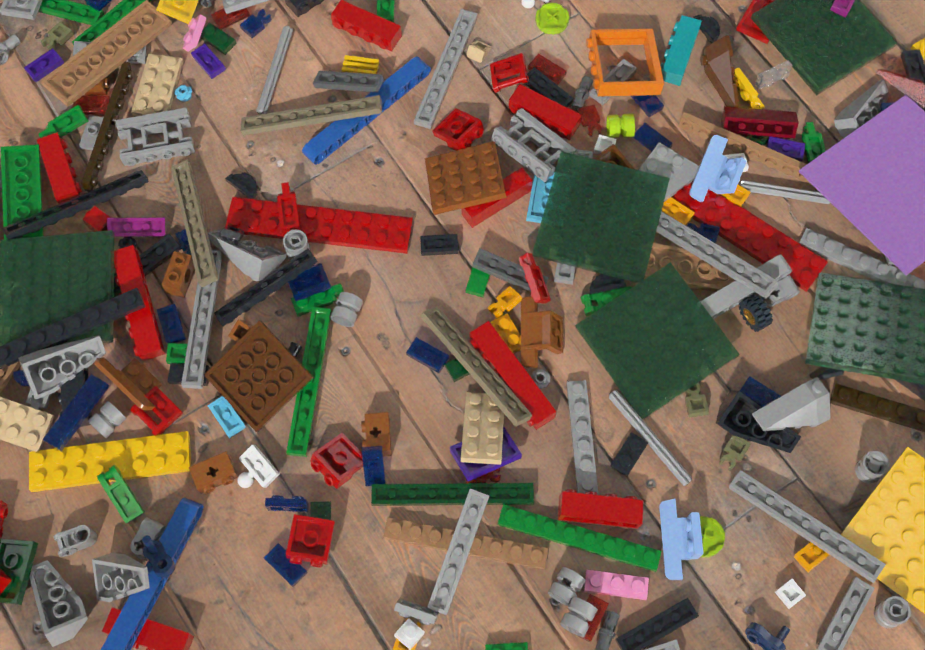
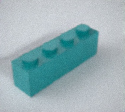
[660,15,702,86]

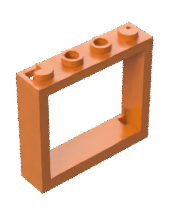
[586,29,664,96]

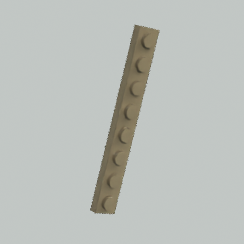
[241,95,382,136]
[171,160,219,287]
[421,307,532,427]

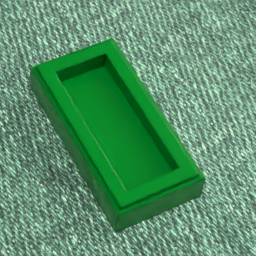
[465,268,490,298]

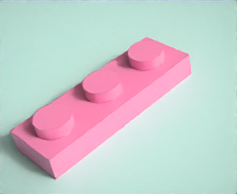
[584,570,649,600]

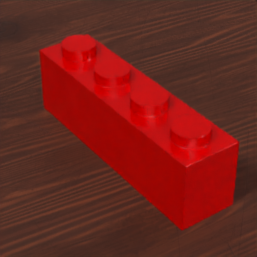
[331,0,402,51]
[509,84,582,140]
[37,132,83,204]
[461,167,533,228]
[558,489,643,529]
[102,607,194,650]

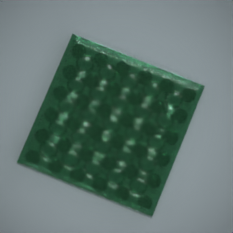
[751,0,897,96]
[532,151,670,284]
[0,230,114,346]
[575,262,740,420]
[805,273,925,385]

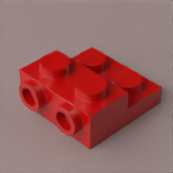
[432,108,484,151]
[310,433,369,489]
[286,514,335,568]

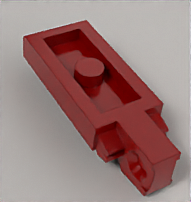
[277,182,300,232]
[519,252,551,304]

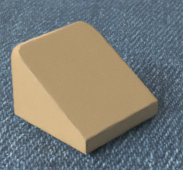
[466,40,491,63]

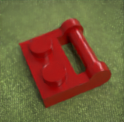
[490,53,529,93]
[130,386,183,436]

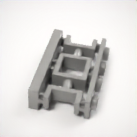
[115,107,195,166]
[491,108,576,182]

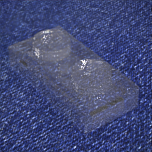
[755,60,793,89]

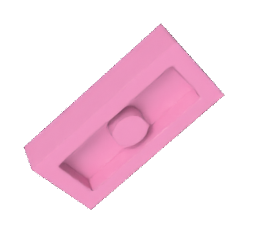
[183,14,206,52]

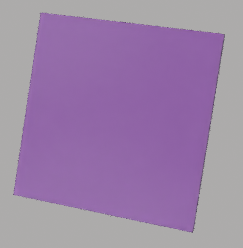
[799,95,925,275]

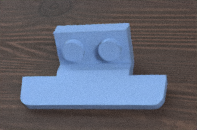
[689,135,747,202]
[659,499,703,580]

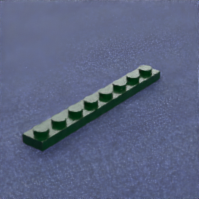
[371,483,534,506]

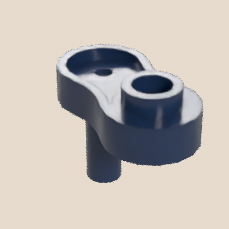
[142,535,175,578]
[745,622,790,650]

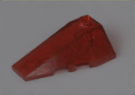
[876,69,925,108]

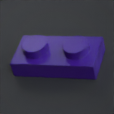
[191,44,226,79]
[24,48,64,82]
[767,136,805,162]

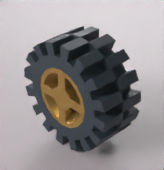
[739,294,773,332]

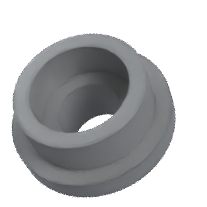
[531,369,550,389]

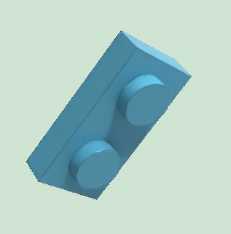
[207,396,246,438]

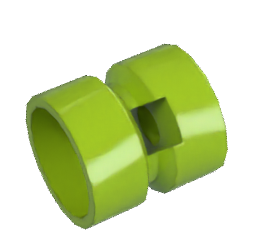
[606,113,635,138]

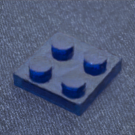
[288,263,331,301]

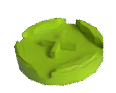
[535,3,570,35]
[700,516,725,558]

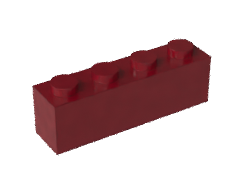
[721,106,799,138]

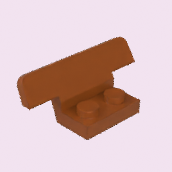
[521,296,563,368]
[94,357,162,410]

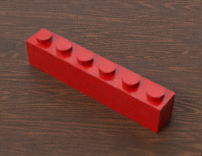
[110,245,166,361]
[469,321,557,430]

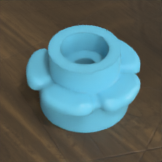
[175,85,192,102]

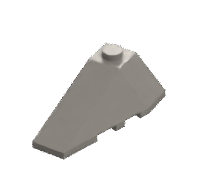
[834,79,889,138]
[207,230,287,281]
[18,335,106,399]
[752,377,831,431]
[92,552,150,602]
[29,560,88,647]

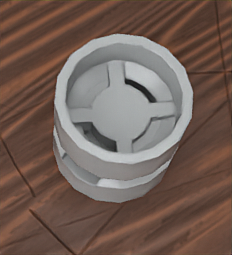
[283,229,310,260]
[331,292,363,327]
[88,401,126,438]
[855,451,890,484]
[548,567,586,606]
[874,596,911,629]
[560,597,597,637]

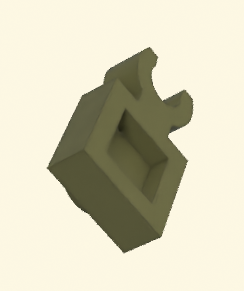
[41,22,74,50]
[685,383,709,418]
[719,435,752,471]

